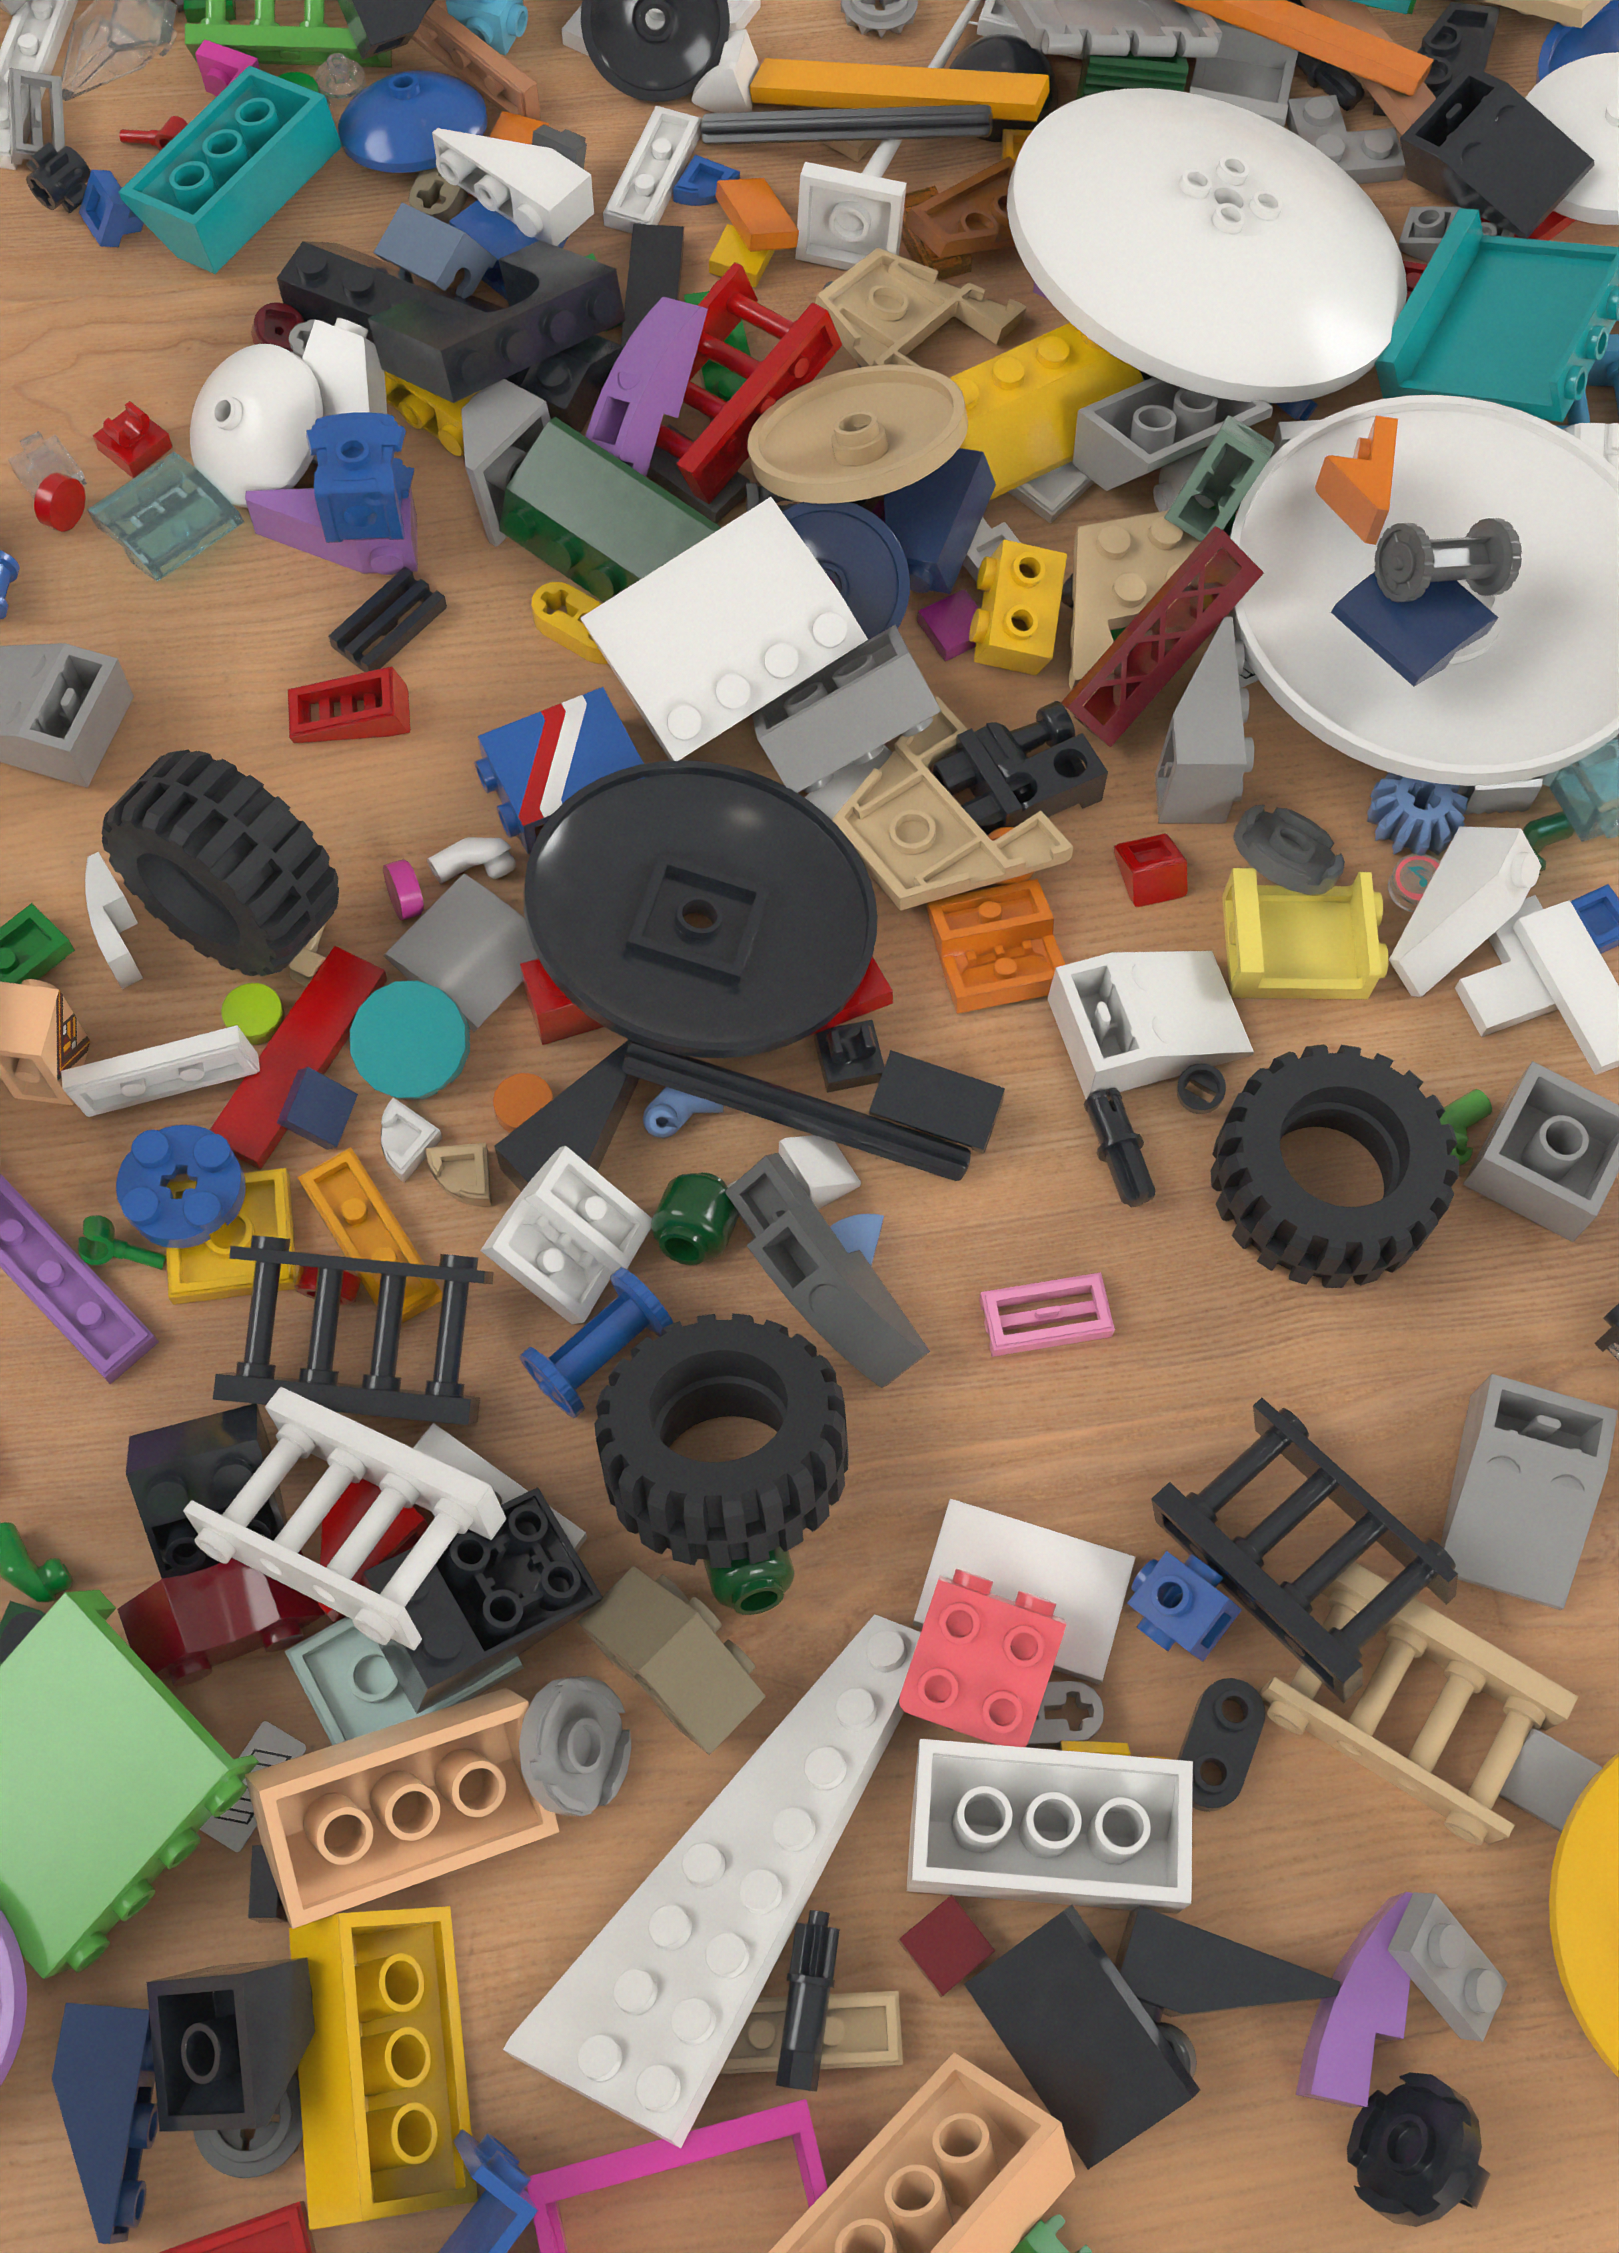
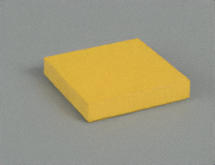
[166,1168,297,1305]

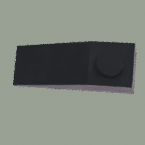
[494,1039,640,1192]
[1114,1906,1340,2024]

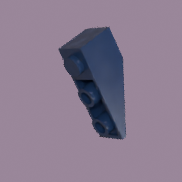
[52,2003,159,2244]

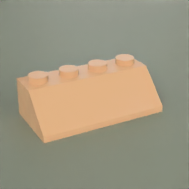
[245,1688,559,1929]
[768,2052,1075,2253]

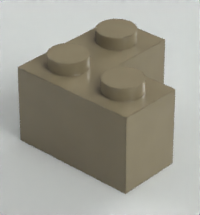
[577,1566,766,1755]

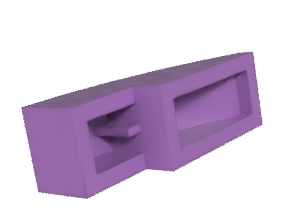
[1296,1892,1413,2108]

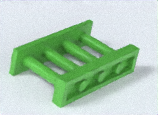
[185,0,392,68]

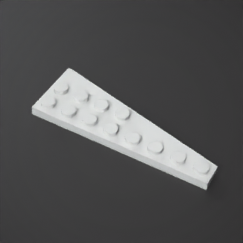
[503,1614,921,2148]

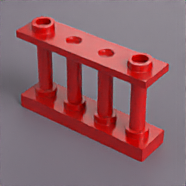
[655,262,843,504]

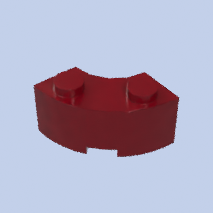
[117,1550,325,1687]

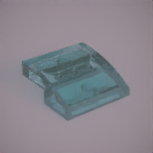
[87,452,244,582]

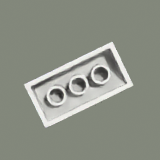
[907,1739,1193,1914]

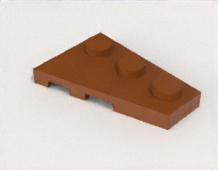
[905,156,1016,258]

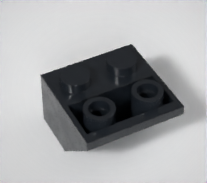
[126,1404,287,1579]

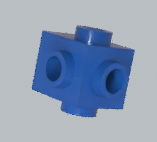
[1127,1551,1242,1662]

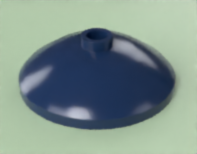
[782,502,910,645]

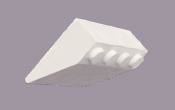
[580,497,868,761]

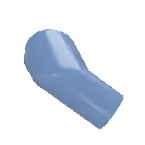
[643,1087,724,1138]

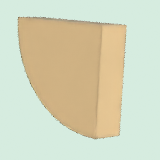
[425,1143,491,1207]

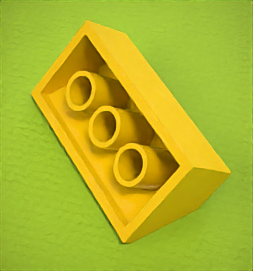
[950,322,1143,500]
[289,1906,478,2230]

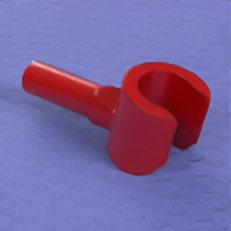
[119,116,188,150]

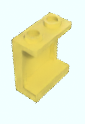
[1222,868,1388,999]

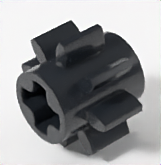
[26,142,91,213]

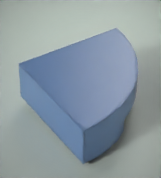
[830,1214,884,1267]

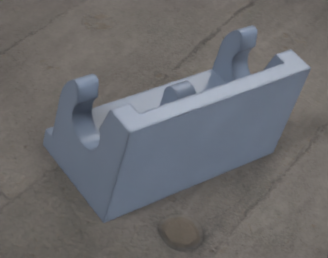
[373,202,497,299]

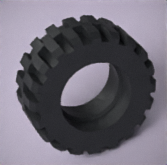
[101,749,339,976]
[1210,1044,1459,1288]
[594,1313,849,1568]

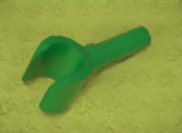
[78,1215,167,1270]

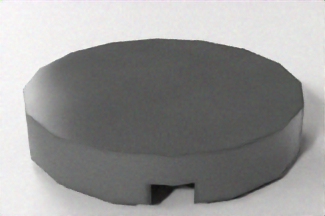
[1233,805,1345,895]

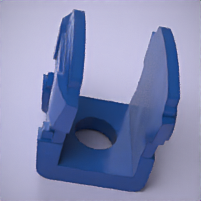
[306,412,414,543]

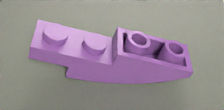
[585,297,708,477]

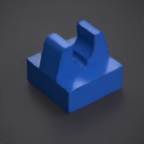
[79,170,144,247]

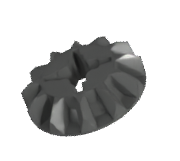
[193,2074,303,2178]

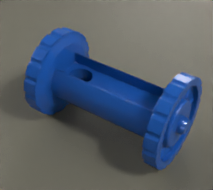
[519,1267,674,1418]

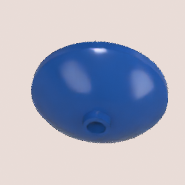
[338,70,488,173]

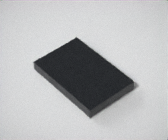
[964,1905,1200,2170]

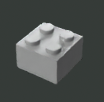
[1463,1061,1619,1242]

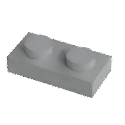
[1387,1892,1508,2042]

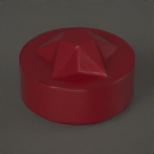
[251,302,305,352]

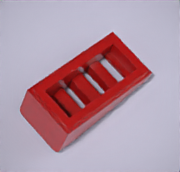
[288,666,411,743]

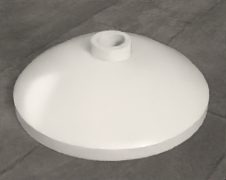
[190,344,323,508]

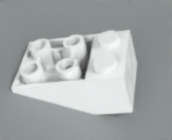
[1048,951,1254,1099]

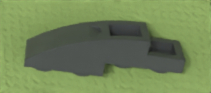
[725,1153,930,1388]

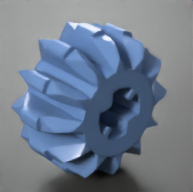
[1367,772,1468,861]

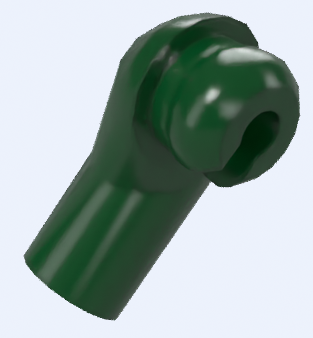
[1522,811,1575,876]

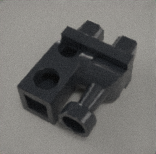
[933,701,1108,835]

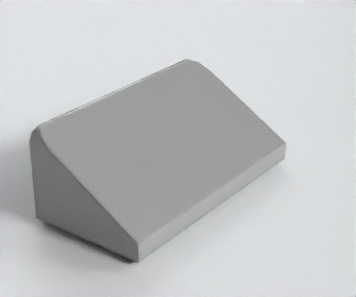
[1498,1729,1603,1833]

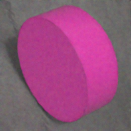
[383,859,424,921]

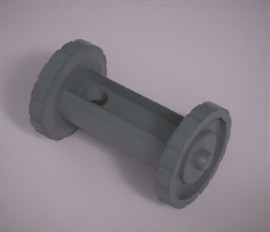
[1374,518,1522,602]

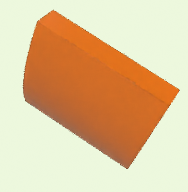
[927,878,1066,1014]

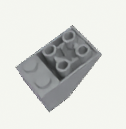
[1155,617,1254,823]
[0,643,134,788]
[1440,1374,1618,1610]

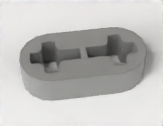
[988,1681,1104,1748]

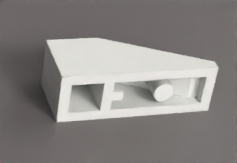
[1389,826,1542,997]

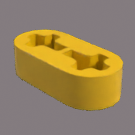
[531,582,608,664]

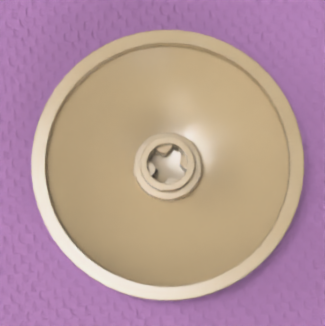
[748,365,968,504]

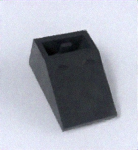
[1400,64,1595,239]
[359,1487,603,1714]

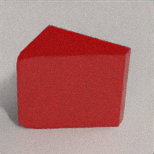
[1114,833,1188,907]

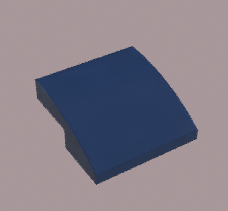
[1331,571,1499,687]

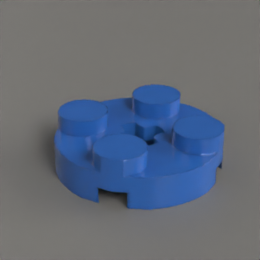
[116,1125,246,1248]

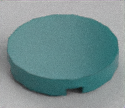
[350,980,470,1100]

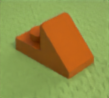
[1315,415,1398,545]

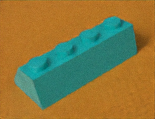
[118,66,342,274]

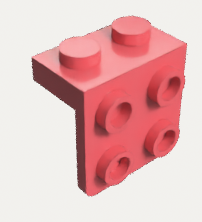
[899,1569,1067,1747]

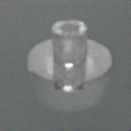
[315,53,367,110]

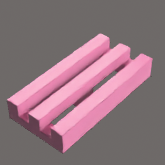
[979,1272,1115,1357]

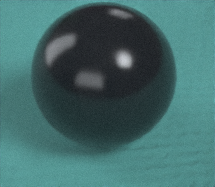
[949,34,1058,142]

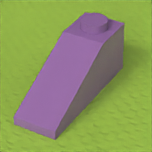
[245,488,418,575]

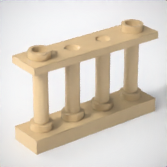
[1259,1562,1578,1845]

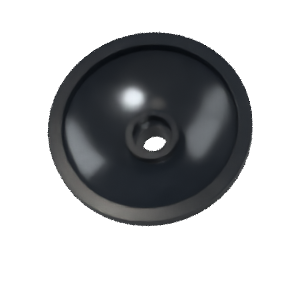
[581,0,730,102]

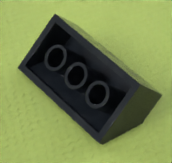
[277,241,505,344]

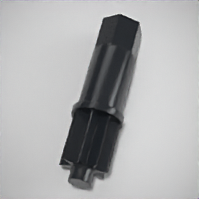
[776,1910,840,2092]

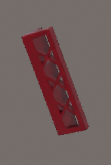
[1061,526,1264,748]

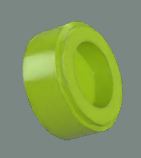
[221,983,285,1045]

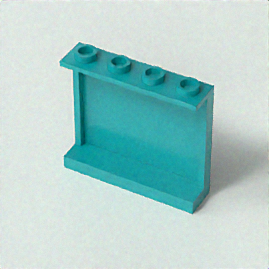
[1375,208,1619,422]

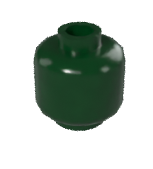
[651,1173,740,1265]
[703,1547,794,1615]

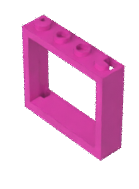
[527,2099,828,2253]

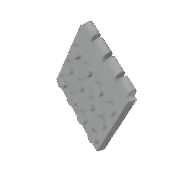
[1004,0,1223,58]

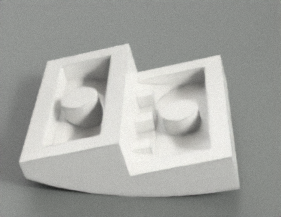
[480,1146,652,1325]

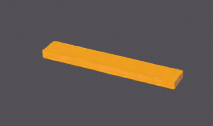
[749,58,1050,122]

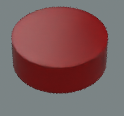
[34,473,86,532]
[294,1266,361,1305]

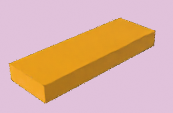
[298,1147,442,1324]

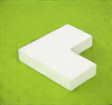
[1455,895,1558,1037]

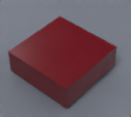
[898,1894,995,1997]

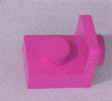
[195,39,260,97]

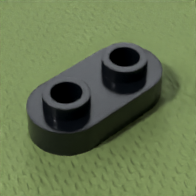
[1177,1678,1265,1812]

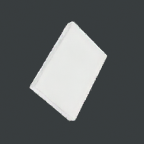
[912,1499,1135,1685]

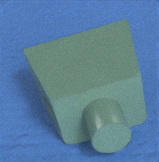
[1164,415,1275,541]

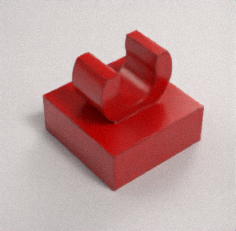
[93,401,173,479]

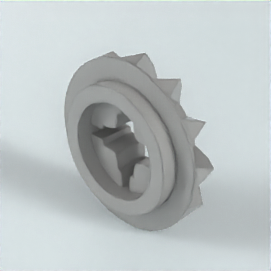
[841,0,918,38]

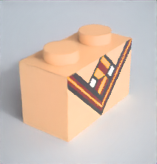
[0,979,90,1105]

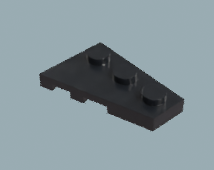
[1373,2,1500,116]

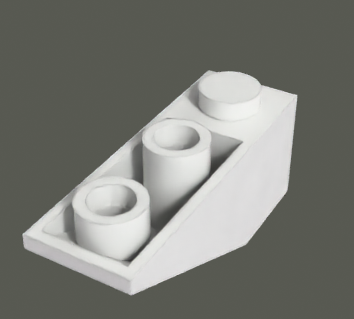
[432,128,594,246]

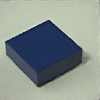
[277,1067,358,1150]

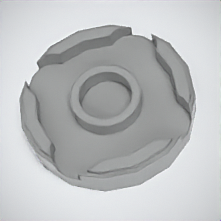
[519,1676,631,1816]

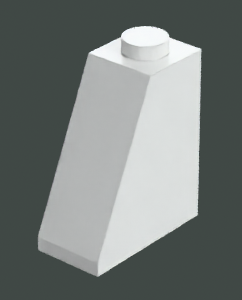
[302,318,387,465]

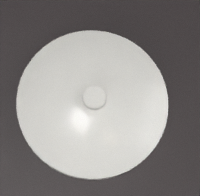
[1525,52,1619,225]

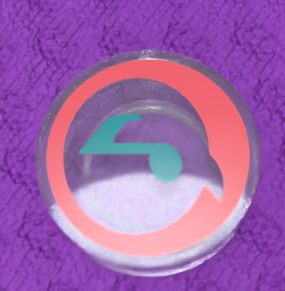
[1388,853,1440,913]

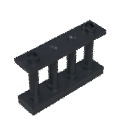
[213,1235,494,1425]
[1151,1398,1458,1703]

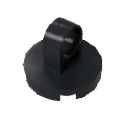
[1347,2072,1490,2227]

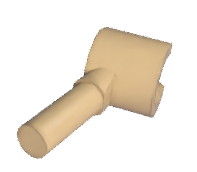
[289,923,326,987]

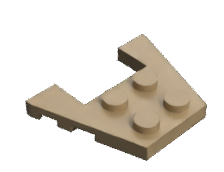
[815,248,1027,367]
[1069,510,1245,690]
[832,696,1073,910]

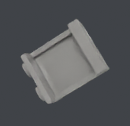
[1189,17,1299,127]

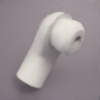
[427,837,516,884]

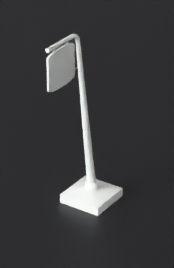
[795,0,1043,270]

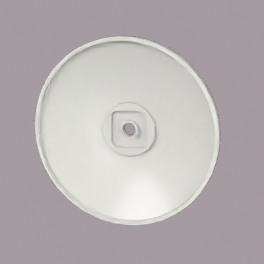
[1007,88,1407,403]
[1229,395,1619,786]

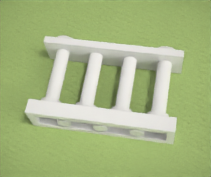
[183,1387,506,1650]

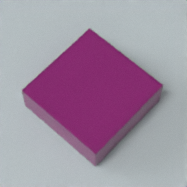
[917,589,978,662]

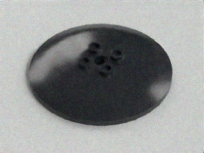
[523,760,878,1058]

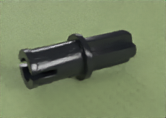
[1296,52,1365,111]
[1084,1089,1156,1207]

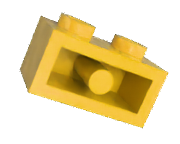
[969,539,1067,676]

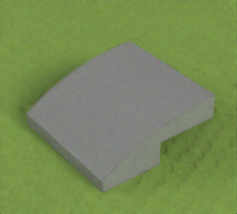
[384,874,538,1032]

